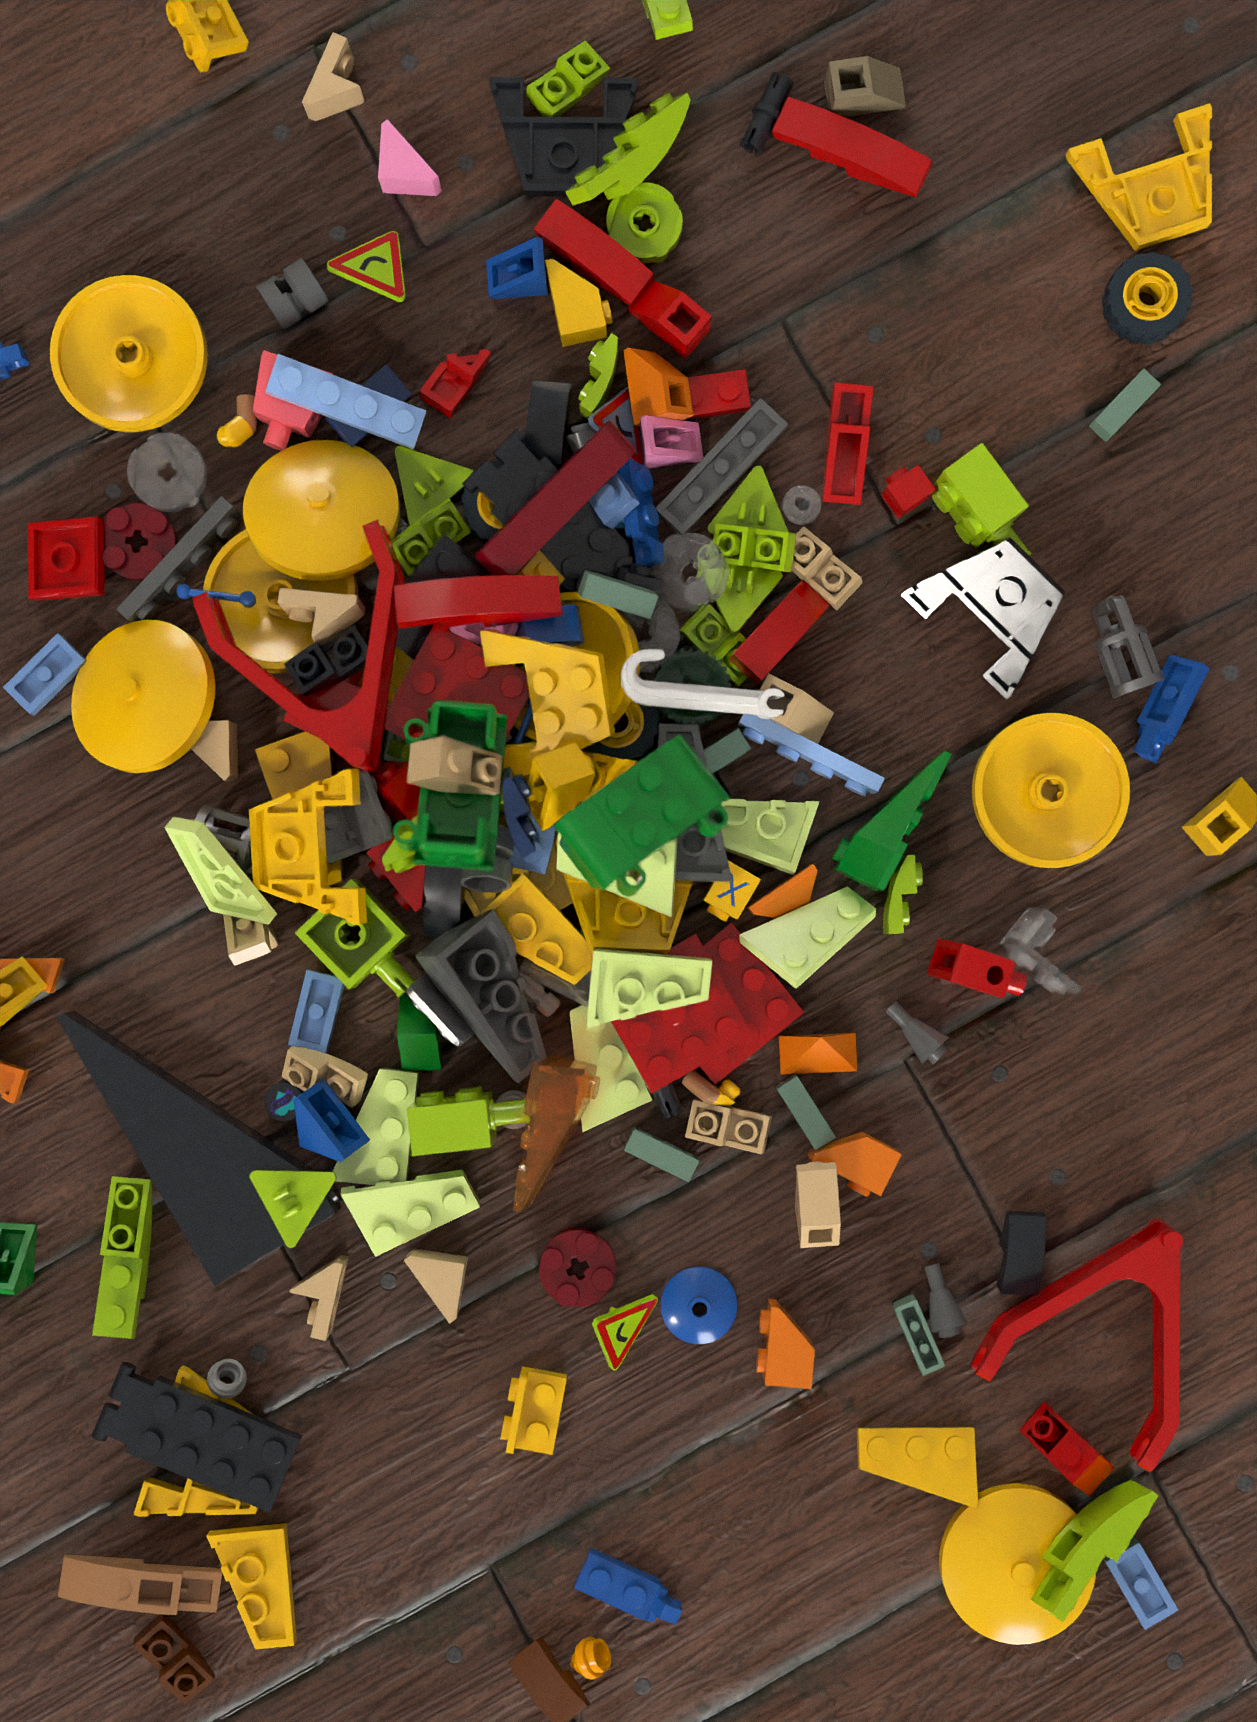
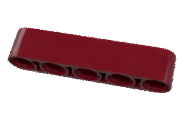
[474,420,637,576]

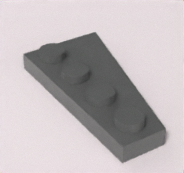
[658,724,732,882]

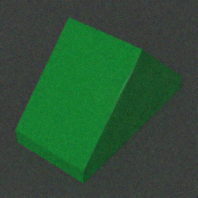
[397,994,442,1071]
[0,1222,37,1295]

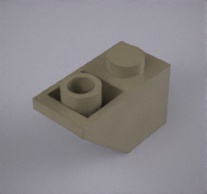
[824,56,906,117]

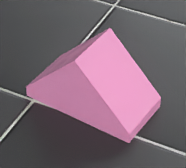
[378,119,442,196]
[640,415,703,469]

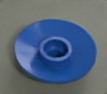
[661,1266,737,1344]

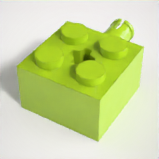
[932,443,1032,556]
[295,879,416,998]
[407,1086,531,1156]

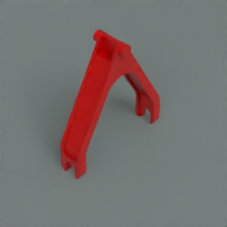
[193,519,405,774]
[971,1218,1183,1472]

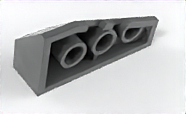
[416,910,547,1083]

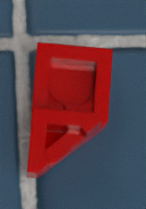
[419,349,491,419]

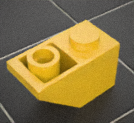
[1182,777,1257,856]

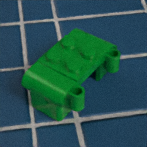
[393,700,507,871]
[554,734,730,897]

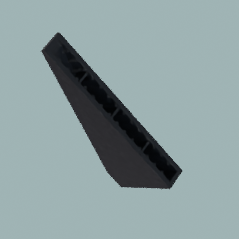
[57,1011,342,1286]

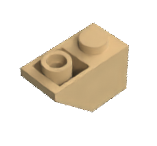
[759,673,834,744]
[407,736,502,795]
[795,1161,841,1248]

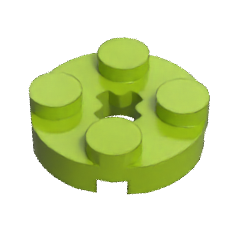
[606,182,683,263]

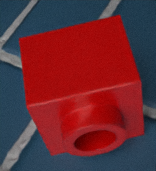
[881,465,936,520]

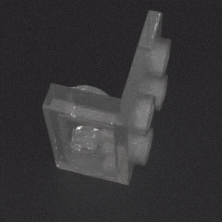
[1000,908,1082,995]

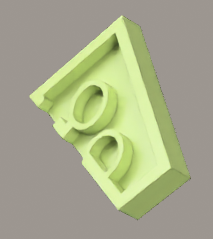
[721,799,820,875]
[164,817,277,925]
[557,833,677,917]
[739,886,876,989]
[586,948,712,1029]
[569,1002,652,1132]
[332,1068,419,1186]
[341,1169,480,1257]

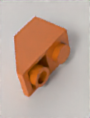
[623,348,693,426]
[808,1132,902,1197]
[756,1298,815,1389]

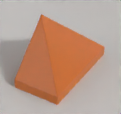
[747,864,818,919]
[779,1032,857,1074]

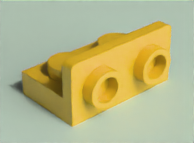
[166,0,249,73]
[500,1366,567,1455]

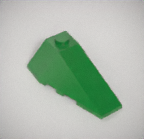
[832,751,952,891]

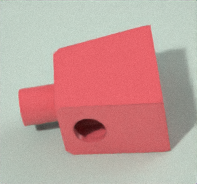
[253,350,333,451]

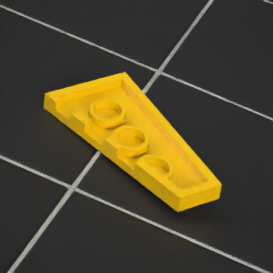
[255,731,344,886]

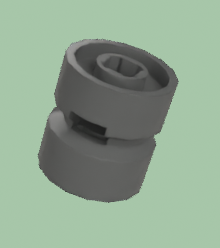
[256,258,329,330]
[460,825,514,893]

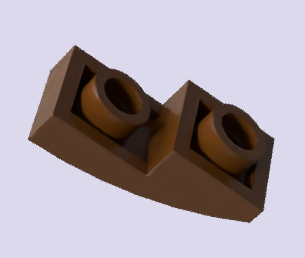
[133,1614,215,1705]
[507,1637,590,1722]

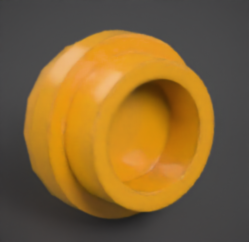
[570,1637,611,1680]

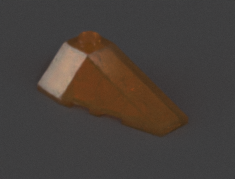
[513,1055,600,1213]

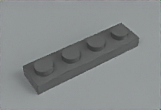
[656,398,788,538]
[116,496,241,622]

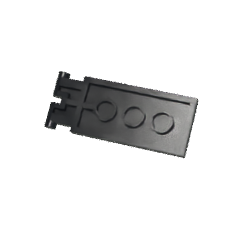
[462,428,636,592]
[91,1362,303,1513]

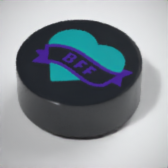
[265,1082,303,1121]

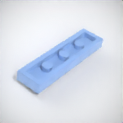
[265,354,426,449]
[737,714,885,797]

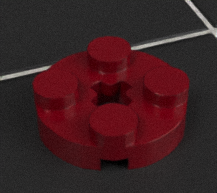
[102,503,179,582]
[539,1227,616,1307]

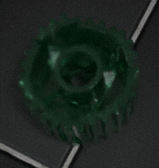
[654,648,731,728]

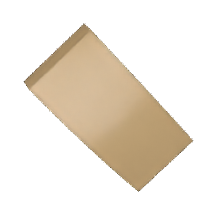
[791,526,863,610]
[282,1046,368,1108]
[685,1099,772,1155]

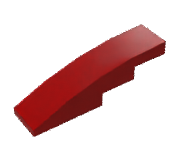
[772,97,933,198]
[394,575,563,629]

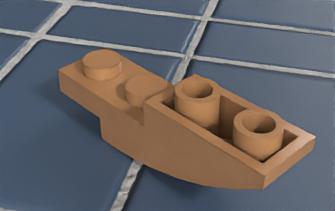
[58,1554,222,1615]

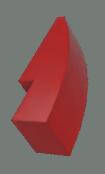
[533,199,655,307]
[822,382,874,505]
[728,579,830,685]

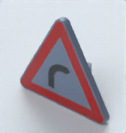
[588,387,645,466]

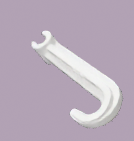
[620,649,784,719]

